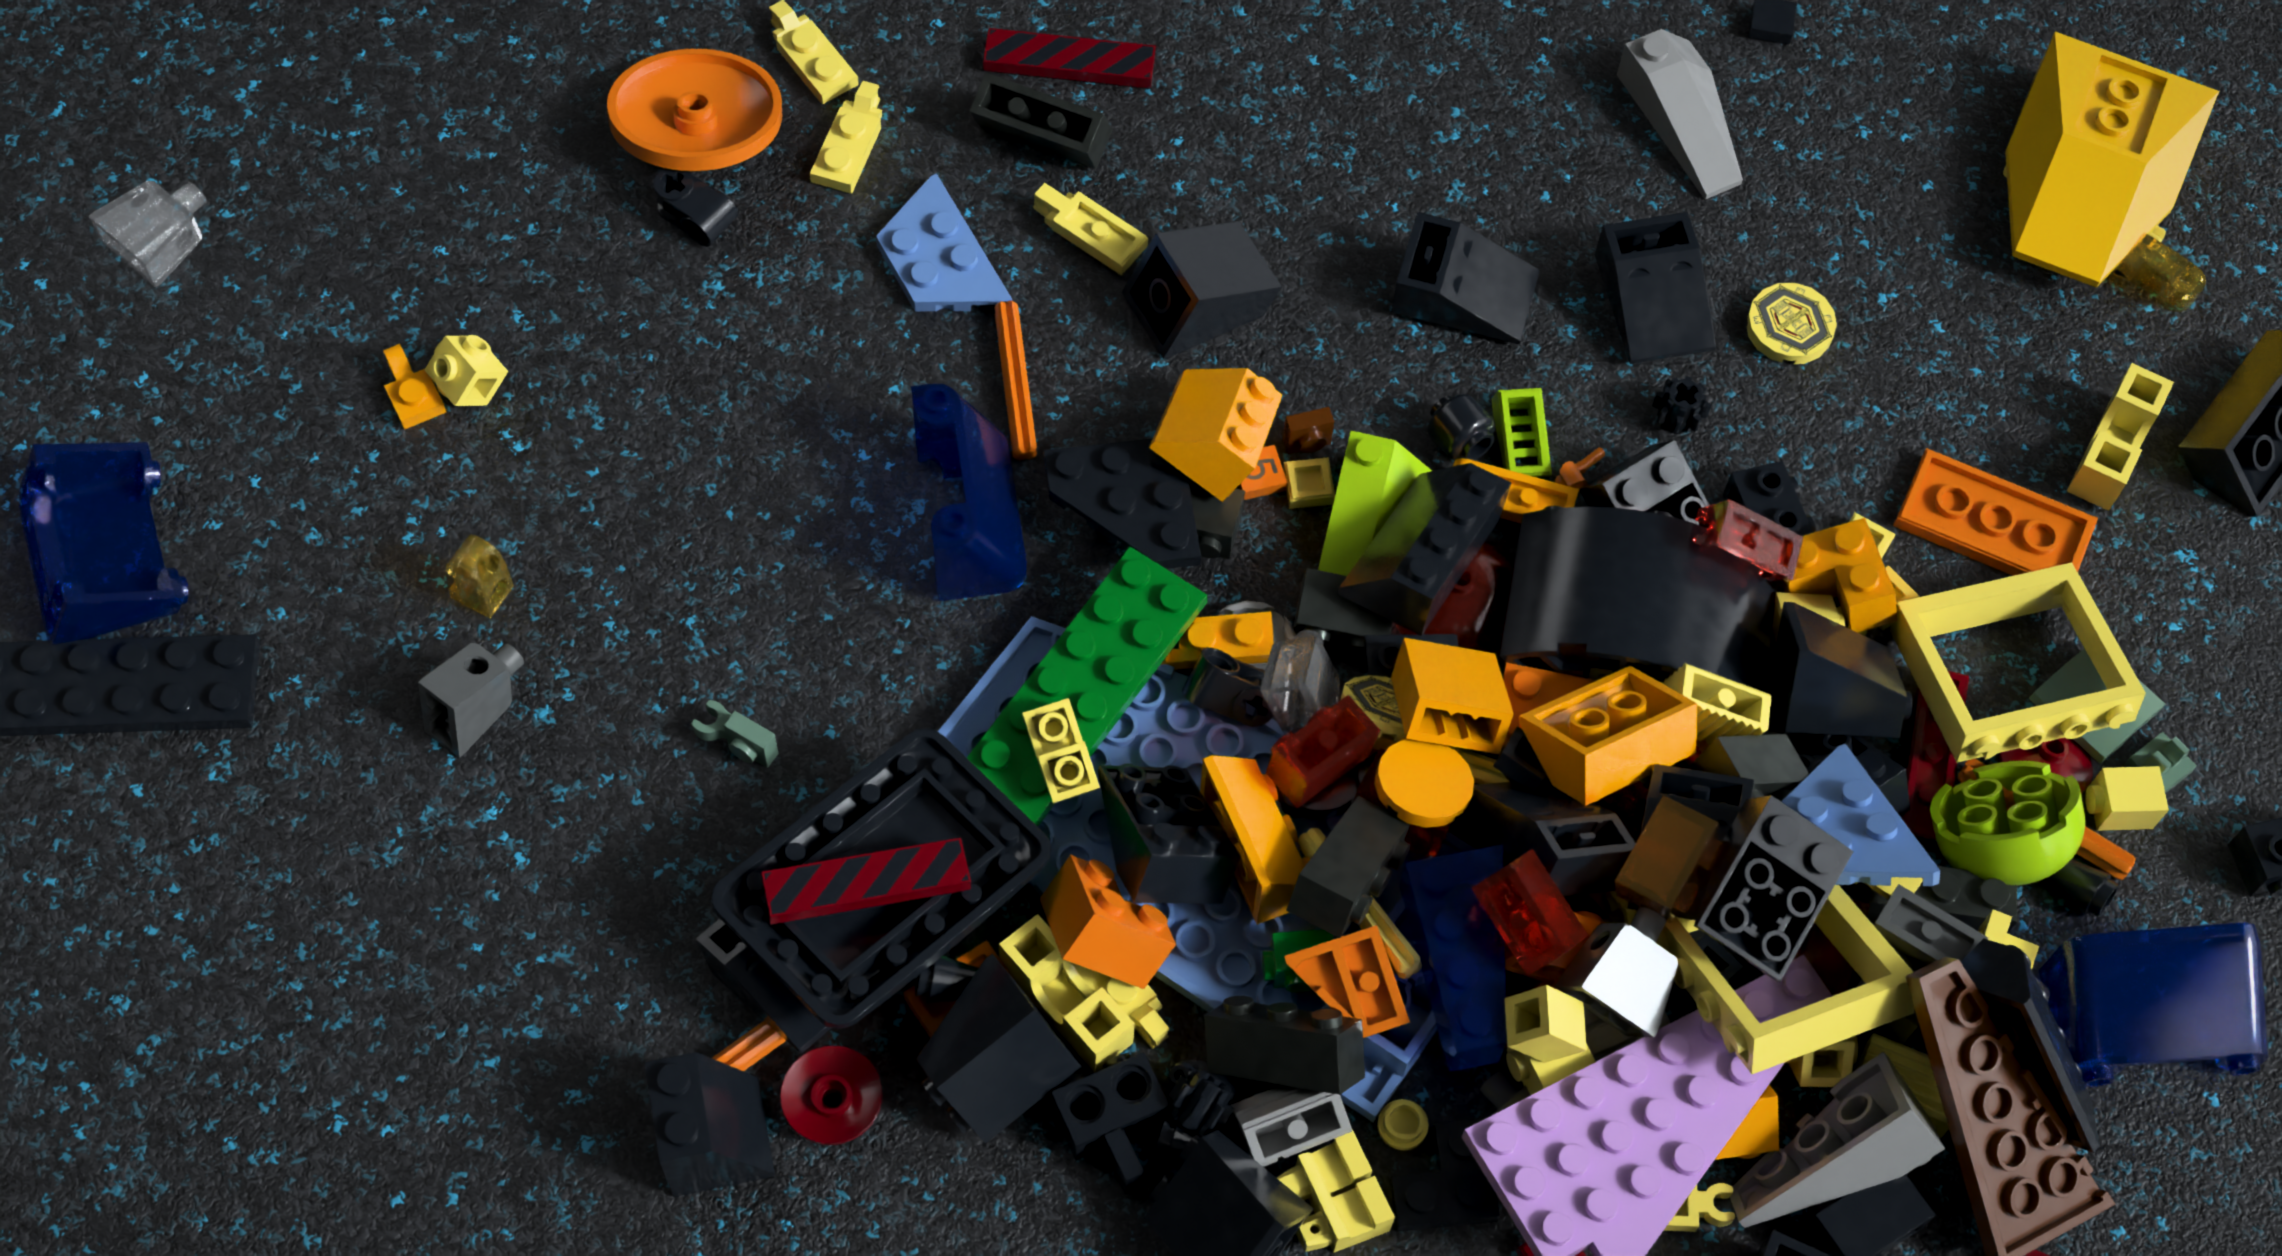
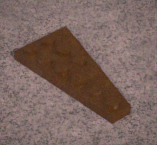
[1905,957,2116,1256]

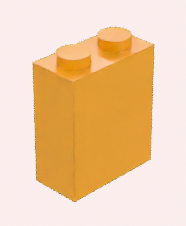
[1391,638,1514,754]

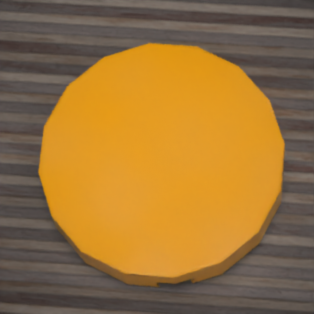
[1374,739,1474,828]

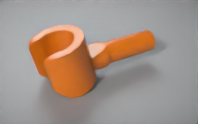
[1554,447,1605,492]

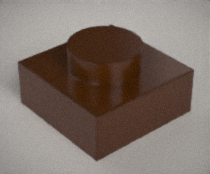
[1283,407,1334,454]

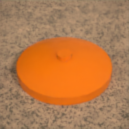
[607,49,782,171]

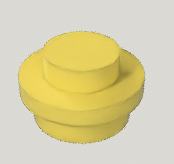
[1377,1099,1429,1150]

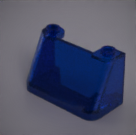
[911,383,1027,601]
[19,442,188,645]
[2038,923,2269,1087]

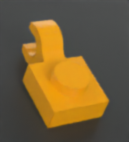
[383,344,446,430]

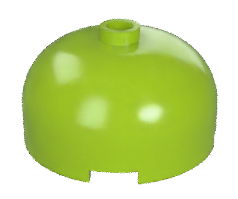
[1930,761,2085,886]

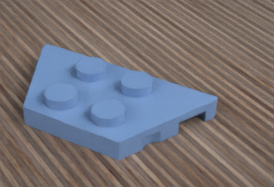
[876,174,1012,312]
[1781,744,1940,886]

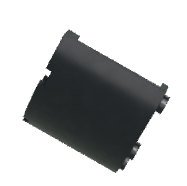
[1499,506,1778,692]

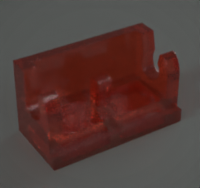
[1693,499,1804,581]

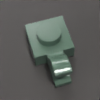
[691,700,779,768]

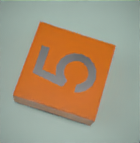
[1238,445,1287,500]

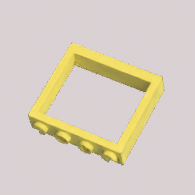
[1890,562,2146,763]
[1656,885,1915,1074]

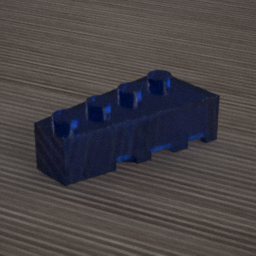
[1399,844,1507,1072]

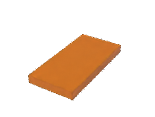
[1893,448,2098,576]

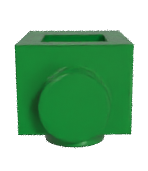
[1262,930,1333,993]

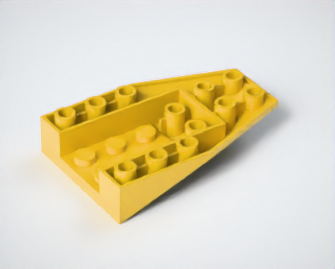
[2005,32,2219,288]

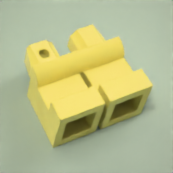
[1277,1130,1395,1253]

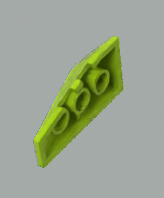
[1318,430,1432,576]

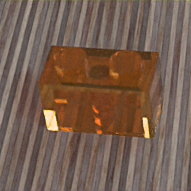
[1615,795,1723,924]

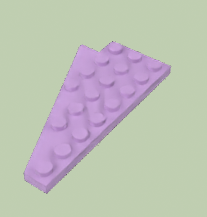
[1461,955,1832,1256]

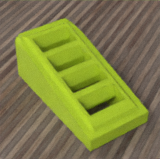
[1492,388,1552,478]

